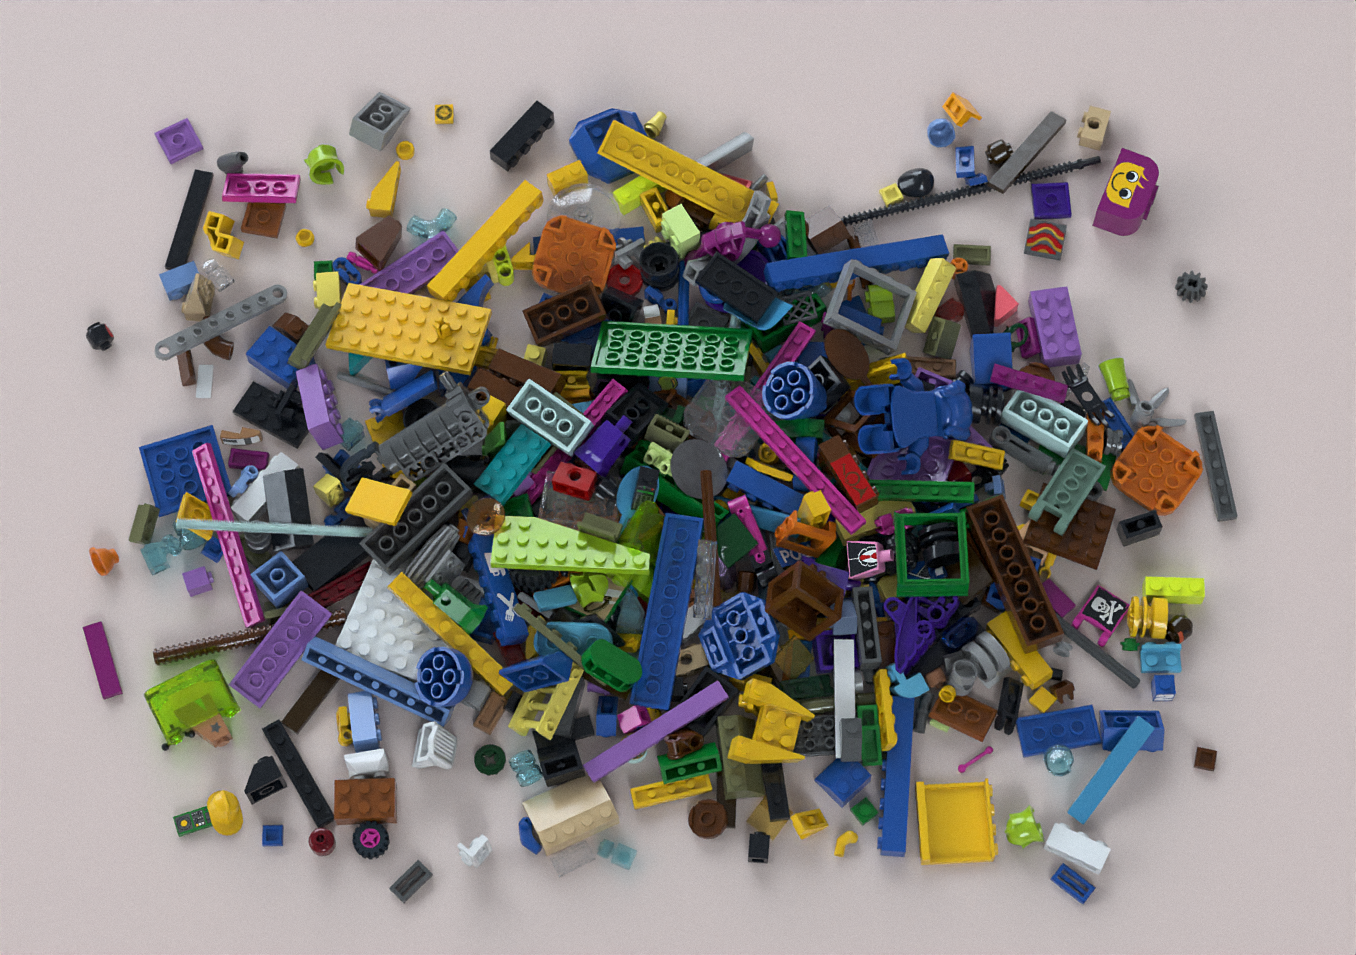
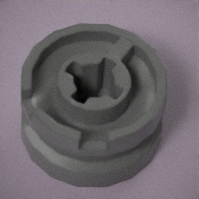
[1102,428,1123,456]

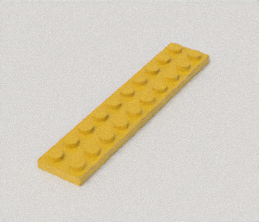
[597,120,779,224]

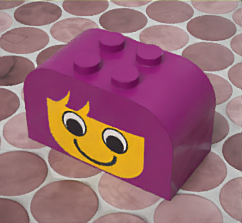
[1092,148,1159,236]

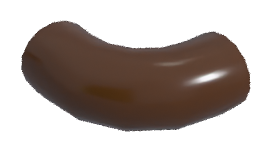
[203,316,234,360]

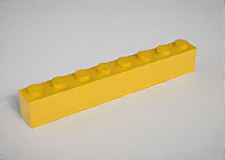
[427,180,544,302]
[387,572,513,696]

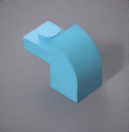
[886,663,930,698]

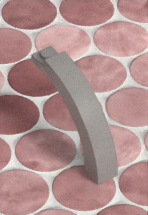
[683,190,771,286]

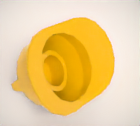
[207,790,243,836]

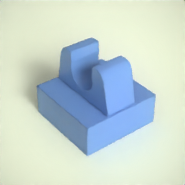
[984,475,1006,499]

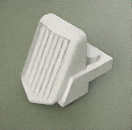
[412,721,457,769]

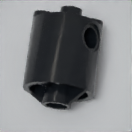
[438,454,490,493]

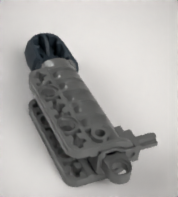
[340,371,490,492]

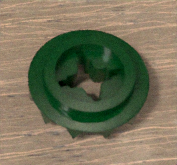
[474,744,506,776]

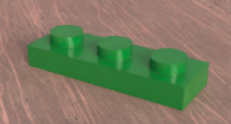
[784,210,807,260]

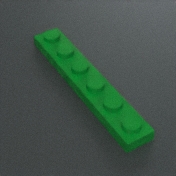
[869,479,975,503]

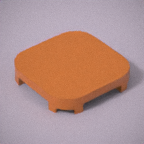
[532,215,616,295]
[1110,425,1203,516]

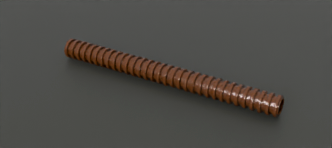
[153,608,347,666]

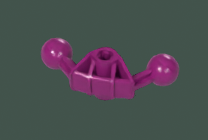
[684,221,781,267]

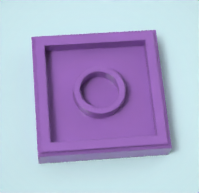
[154,118,204,164]

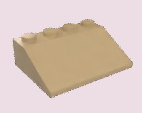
[522,773,620,856]

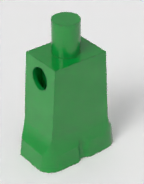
[424,579,488,635]

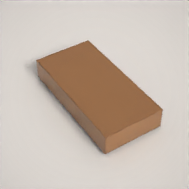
[473,691,507,735]

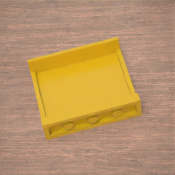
[915,778,998,865]

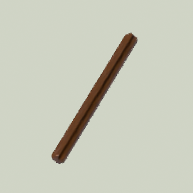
[700,470,722,606]

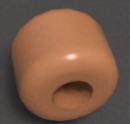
[925,667,947,689]

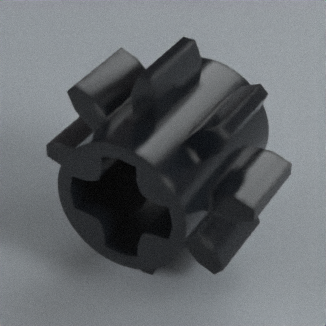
[594,475,618,500]

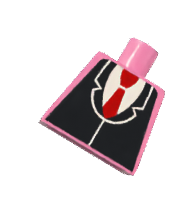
[846,541,894,581]

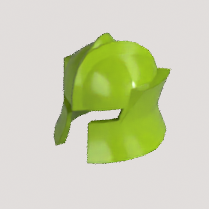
[304,144,344,185]
[569,572,609,608]
[1004,805,1044,849]

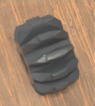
[1175,270,1208,303]

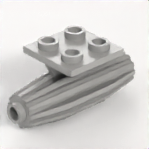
[404,524,465,590]

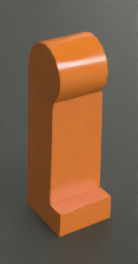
[1085,413,1105,463]

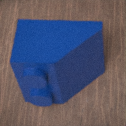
[814,759,872,808]

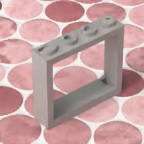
[823,259,917,356]

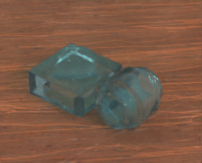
[597,839,637,870]

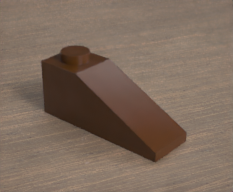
[877,620,896,684]

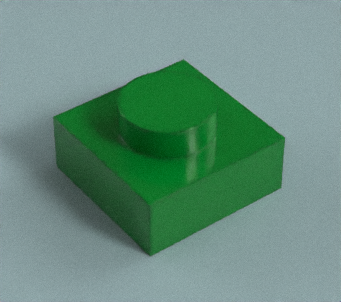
[850,797,879,826]

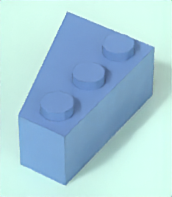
[348,691,382,753]

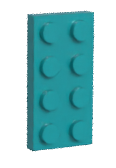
[474,424,551,506]

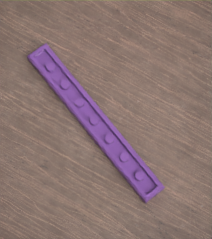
[583,681,729,783]

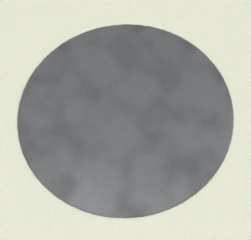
[671,439,728,499]

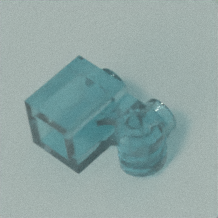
[140,534,182,576]

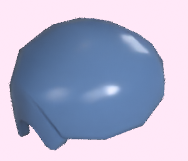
[927,118,956,148]

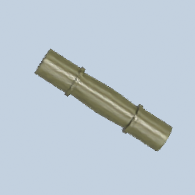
[800,692,876,715]

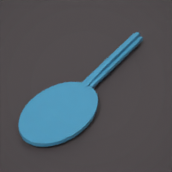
[616,466,659,542]

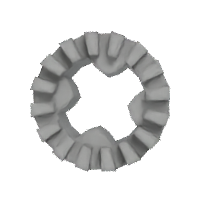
[1053,641,1073,657]

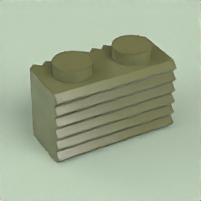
[644,414,690,453]

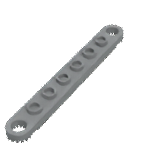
[155,285,287,361]

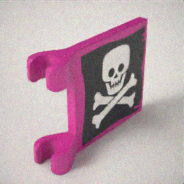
[1071,585,1130,647]

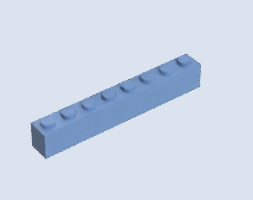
[301,636,456,727]

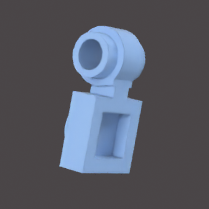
[227,465,258,498]

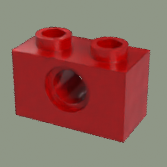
[552,462,598,501]

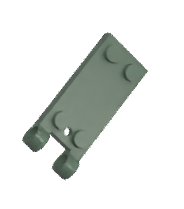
[1028,448,1106,536]

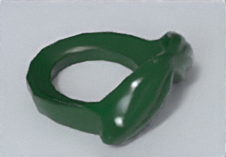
[1003,323,1028,352]

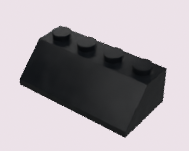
[263,468,314,552]

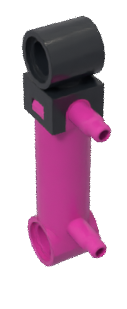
[727,495,778,589]

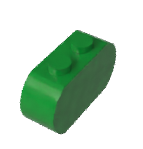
[581,639,642,692]

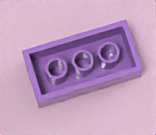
[1028,286,1082,368]
[296,363,344,450]

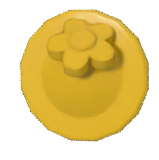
[758,442,779,465]

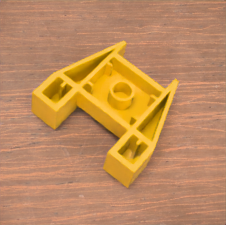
[727,678,815,764]

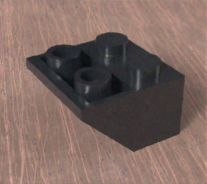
[537,738,586,787]

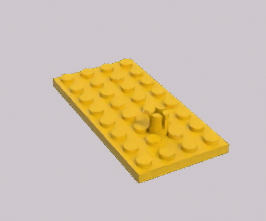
[325,283,492,375]

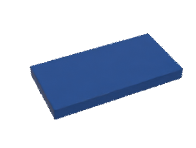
[1015,705,1101,758]

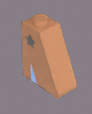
[173,693,233,748]

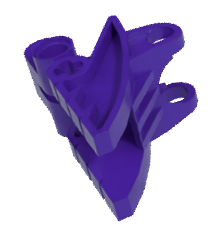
[884,596,959,677]

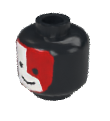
[86,322,114,351]

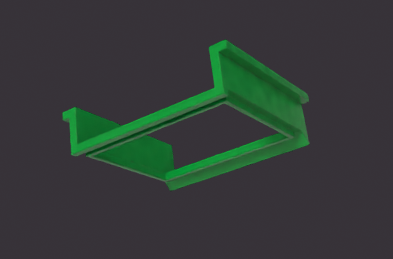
[893,511,969,597]

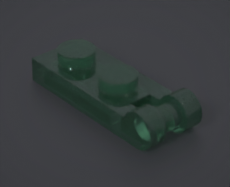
[779,674,834,700]

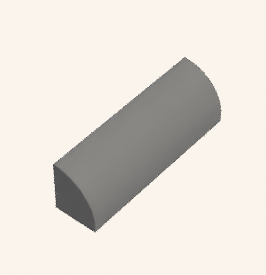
[696,132,754,171]

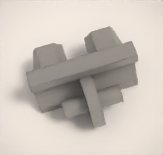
[612,237,645,270]

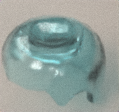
[1043,744,1074,777]

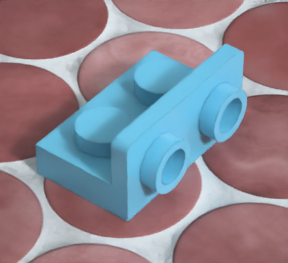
[1139,642,1182,673]

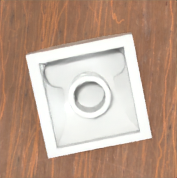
[344,748,389,779]

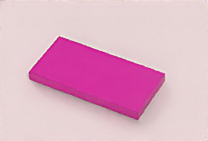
[222,173,301,203]

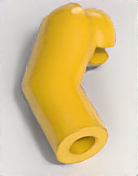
[834,830,858,857]

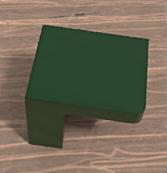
[659,405,686,426]

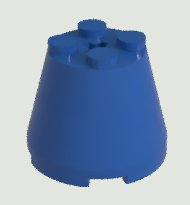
[762,362,827,420]

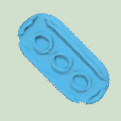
[534,622,613,662]

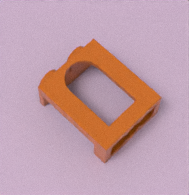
[775,510,836,558]

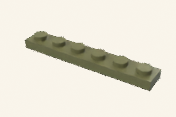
[512,603,606,686]

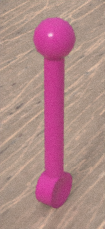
[958,746,993,773]

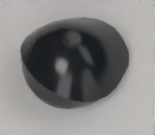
[898,168,934,197]

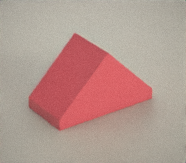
[994,285,1019,327]

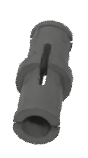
[913,692,934,734]

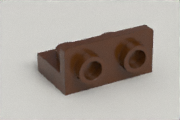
[677,197,716,231]

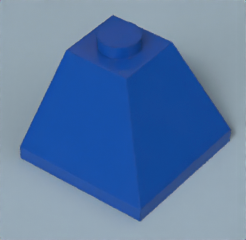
[385,360,423,390]

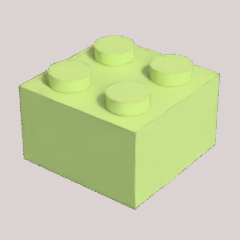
[661,204,700,259]

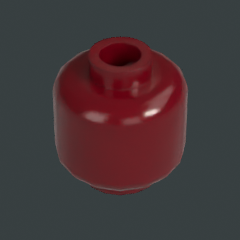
[308,828,336,856]

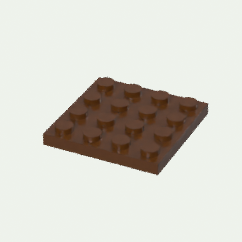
[1023,482,1116,570]

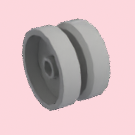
[961,631,1010,682]

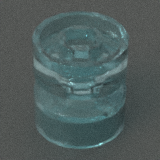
[173,522,206,550]
[508,750,543,787]

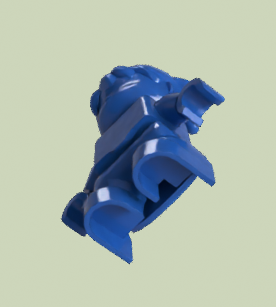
[854,358,973,475]

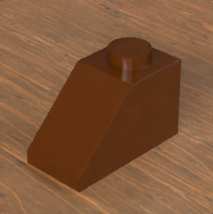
[272,312,309,344]

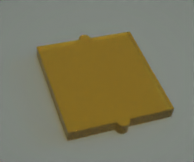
[775,635,815,682]
[746,795,793,841]

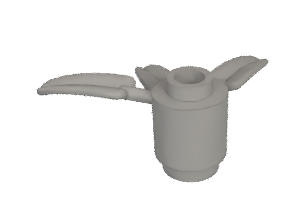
[1128,379,1186,428]

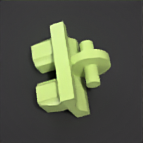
[643,442,673,477]

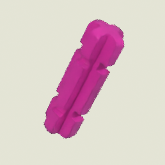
[346,252,379,274]

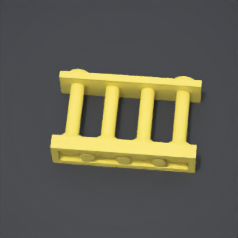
[508,662,584,740]

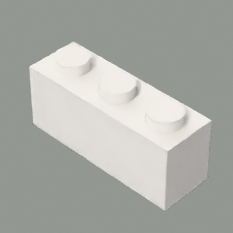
[1043,822,1111,875]

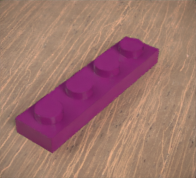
[990,364,1068,403]

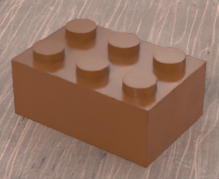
[334,778,397,825]

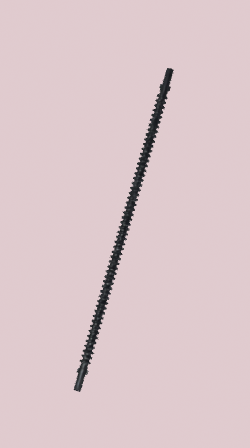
[841,156,1101,227]

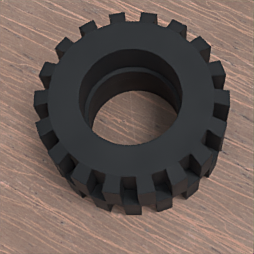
[509,569,559,594]

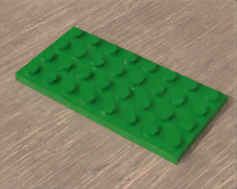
[591,321,752,381]

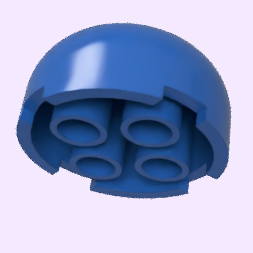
[415,647,473,707]

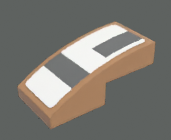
[220,427,263,446]

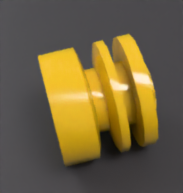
[1127,596,1168,639]

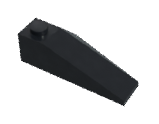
[954,270,996,339]

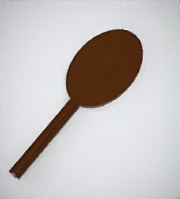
[824,329,873,386]

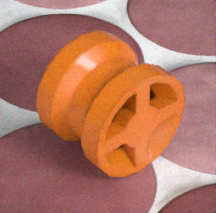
[950,258,968,280]

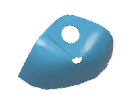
[723,298,793,330]

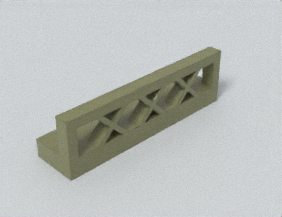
[287,302,342,370]

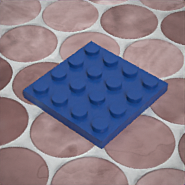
[139,425,231,517]

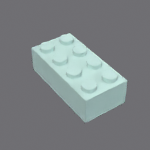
[506,379,594,457]
[1000,390,1088,458]

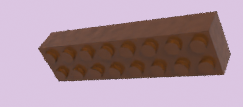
[965,494,1064,654]

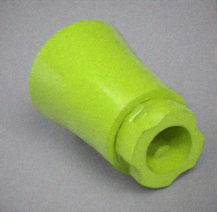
[1098,358,1130,401]

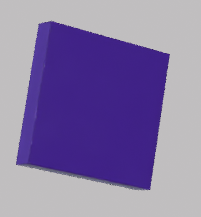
[1031,182,1072,220]

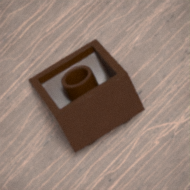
[805,205,851,255]

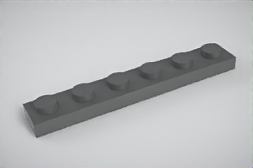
[1194,411,1238,522]

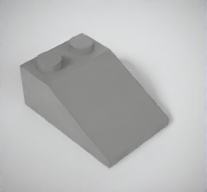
[349,92,411,151]

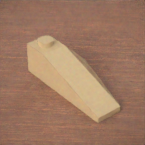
[182,273,215,322]

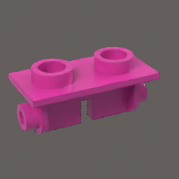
[874,507,913,536]

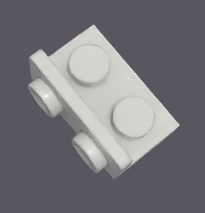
[457,834,492,868]

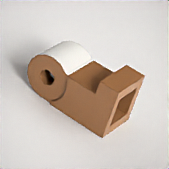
[642,304,662,324]

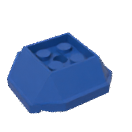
[569,108,648,184]
[698,592,780,681]

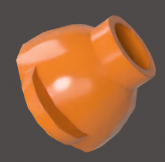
[89,547,119,576]

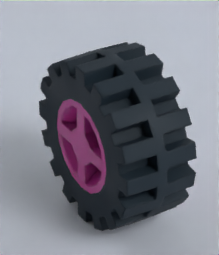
[352,821,390,859]

